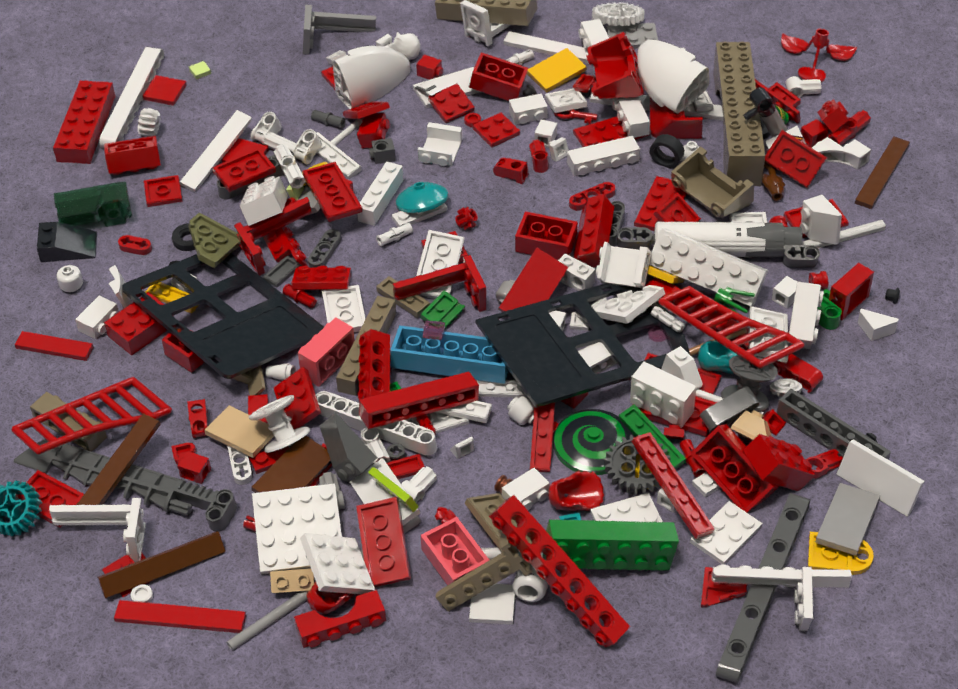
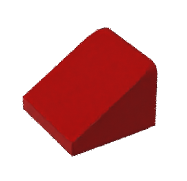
[762,409,786,436]

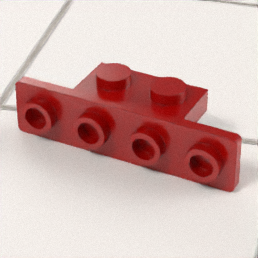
[755,79,801,124]
[263,226,308,266]

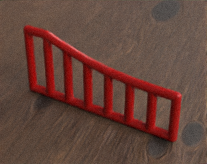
[658,286,804,368]
[11,377,172,455]

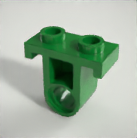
[817,289,842,330]

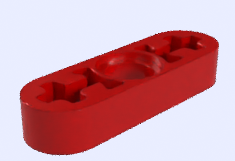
[569,182,615,211]

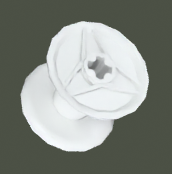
[249,395,310,452]

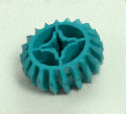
[0,480,42,537]

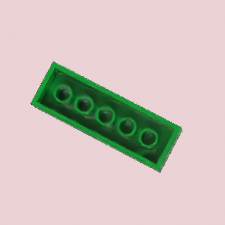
[542,519,679,570]

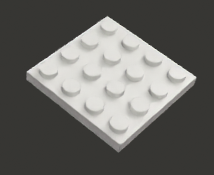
[252,483,342,575]

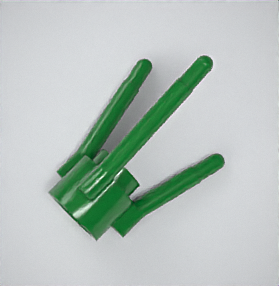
[714,287,755,313]

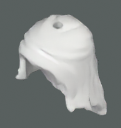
[384,32,421,60]

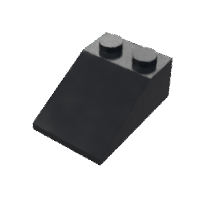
[37,221,97,263]

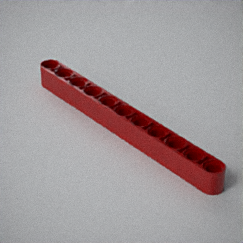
[642,277,823,393]

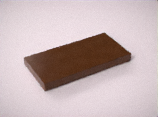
[251,435,331,493]

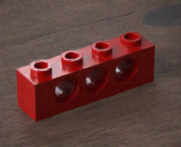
[358,329,390,399]

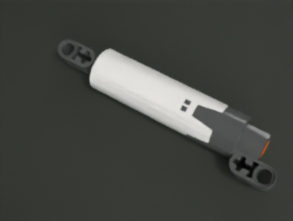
[617,222,820,268]

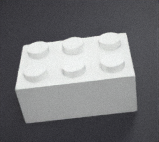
[788,282,824,349]
[630,362,696,427]

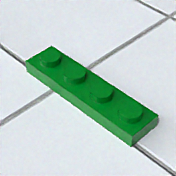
[619,404,686,470]

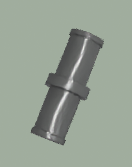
[311,110,346,128]

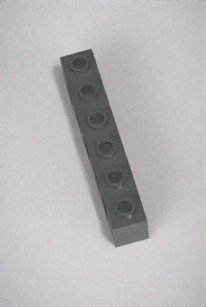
[777,389,891,460]

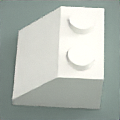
[800,195,842,245]

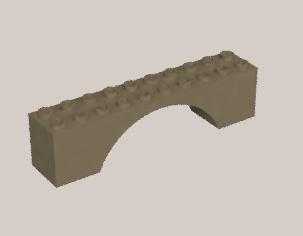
[713,42,765,186]

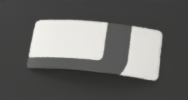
[414,82,441,96]

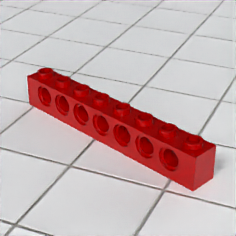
[489,495,630,647]

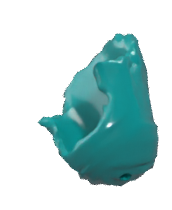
[698,337,742,374]

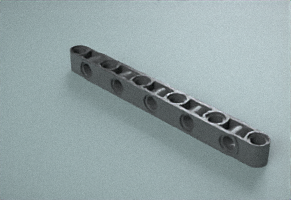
[716,493,810,684]

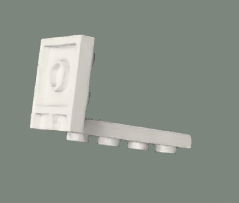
[460,0,510,46]
[49,498,146,562]
[712,565,813,631]

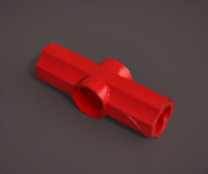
[827,110,871,145]

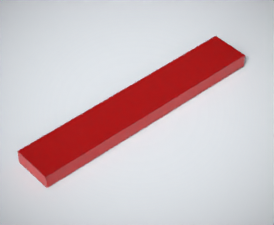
[632,432,715,539]
[114,600,246,633]

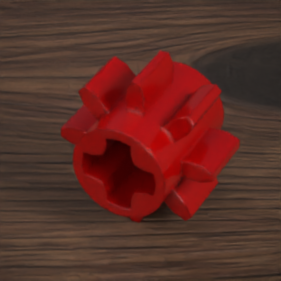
[455,207,478,230]

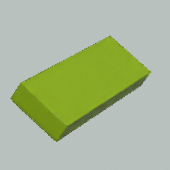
[368,467,419,513]

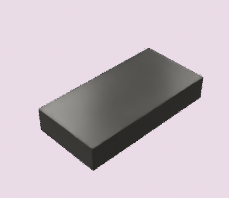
[263,256,301,288]

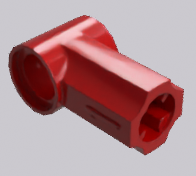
[529,140,548,173]

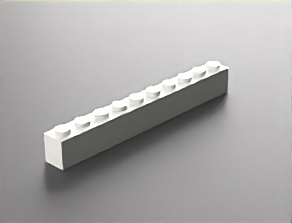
[578,19,650,137]

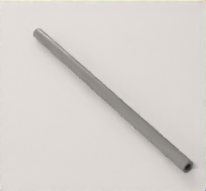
[226,516,421,651]

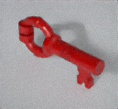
[554,109,598,124]

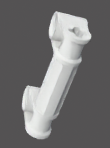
[251,112,322,164]

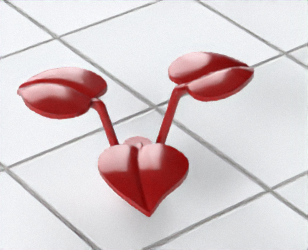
[781,28,857,82]

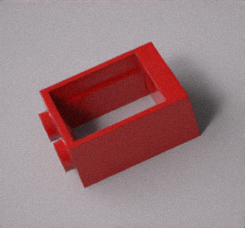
[829,263,874,320]

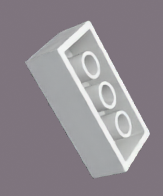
[240,176,288,226]

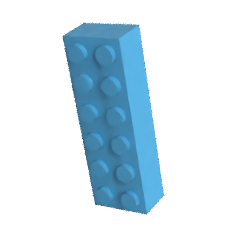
[390,325,509,384]

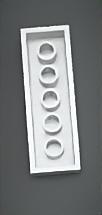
[649,228,768,306]

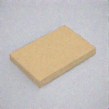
[205,405,274,458]

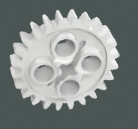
[592,2,644,26]

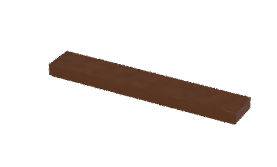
[854,136,910,209]
[77,413,161,505]
[97,531,225,598]

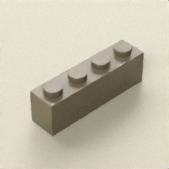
[30,392,107,451]

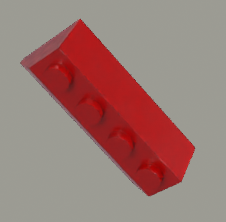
[573,194,614,268]
[691,424,780,513]

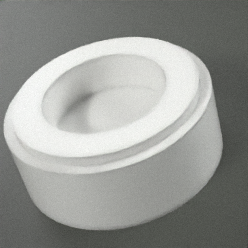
[131,584,153,603]

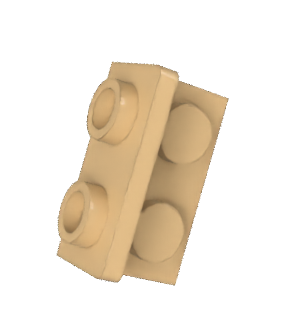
[270,569,314,593]

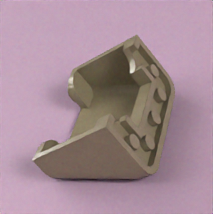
[671,146,754,218]

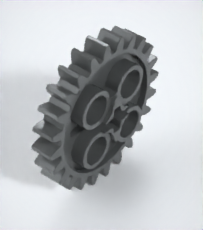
[604,434,671,494]

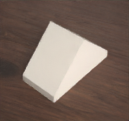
[858,309,898,341]

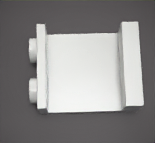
[418,122,462,166]
[596,242,651,288]

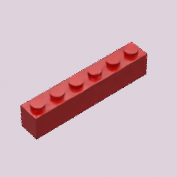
[359,372,479,429]

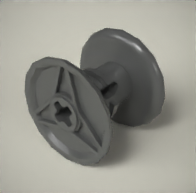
[721,355,778,413]

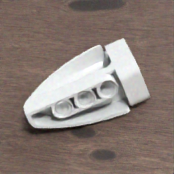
[637,39,709,114]
[333,46,410,109]

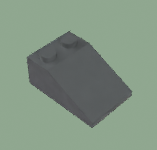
[320,413,378,483]

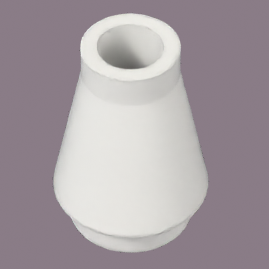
[266,363,296,381]

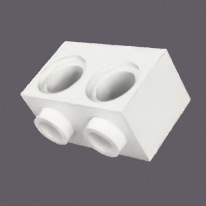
[558,254,596,291]

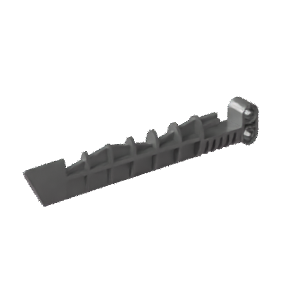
[14,439,237,532]

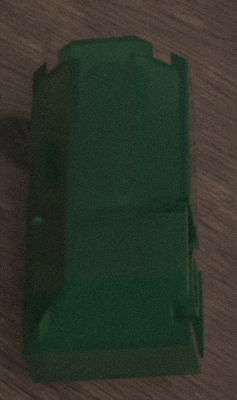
[53,182,132,227]

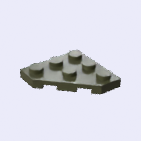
[188,213,241,268]

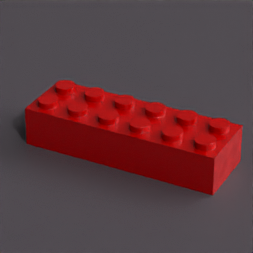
[53,80,116,164]

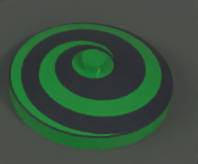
[553,409,633,475]

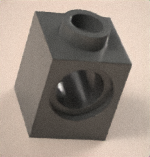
[369,138,396,164]

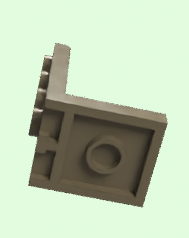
[436,523,533,611]

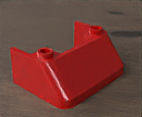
[650,97,703,139]

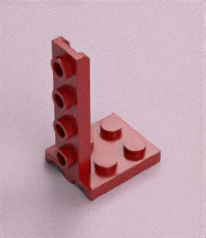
[234,197,312,275]
[393,255,486,312]

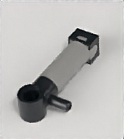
[743,88,788,138]

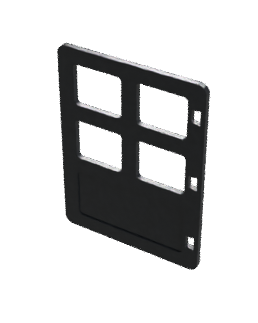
[122,253,324,379]

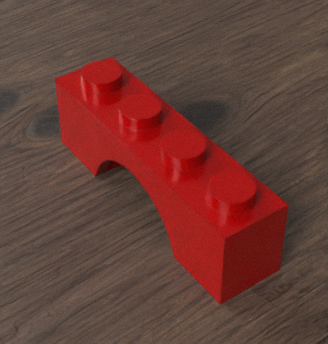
[294,590,386,648]

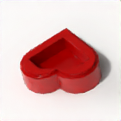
[171,442,196,465]

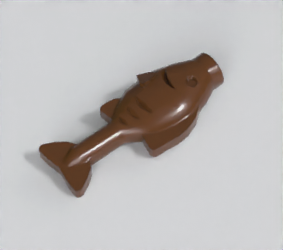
[762,161,785,201]

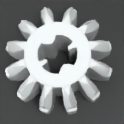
[137,108,160,137]

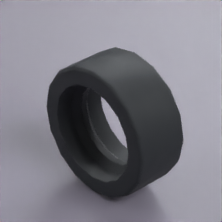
[649,134,685,168]

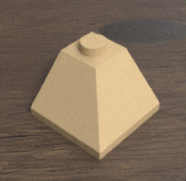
[730,410,772,441]

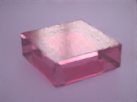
[423,321,445,340]

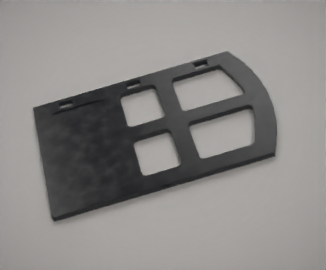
[475,283,690,408]

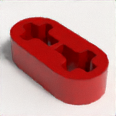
[118,235,152,255]

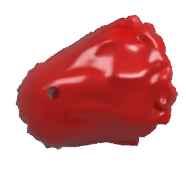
[548,471,604,511]
[306,582,354,615]

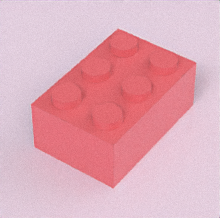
[298,317,355,387]
[420,517,489,585]

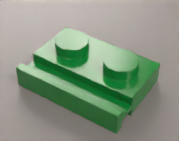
[420,290,465,331]

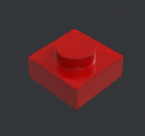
[664,425,685,440]

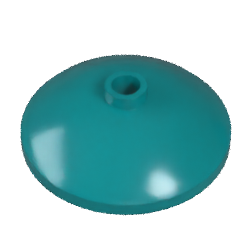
[396,182,449,213]

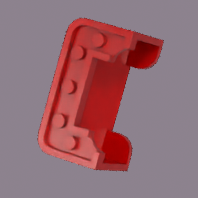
[586,32,644,99]

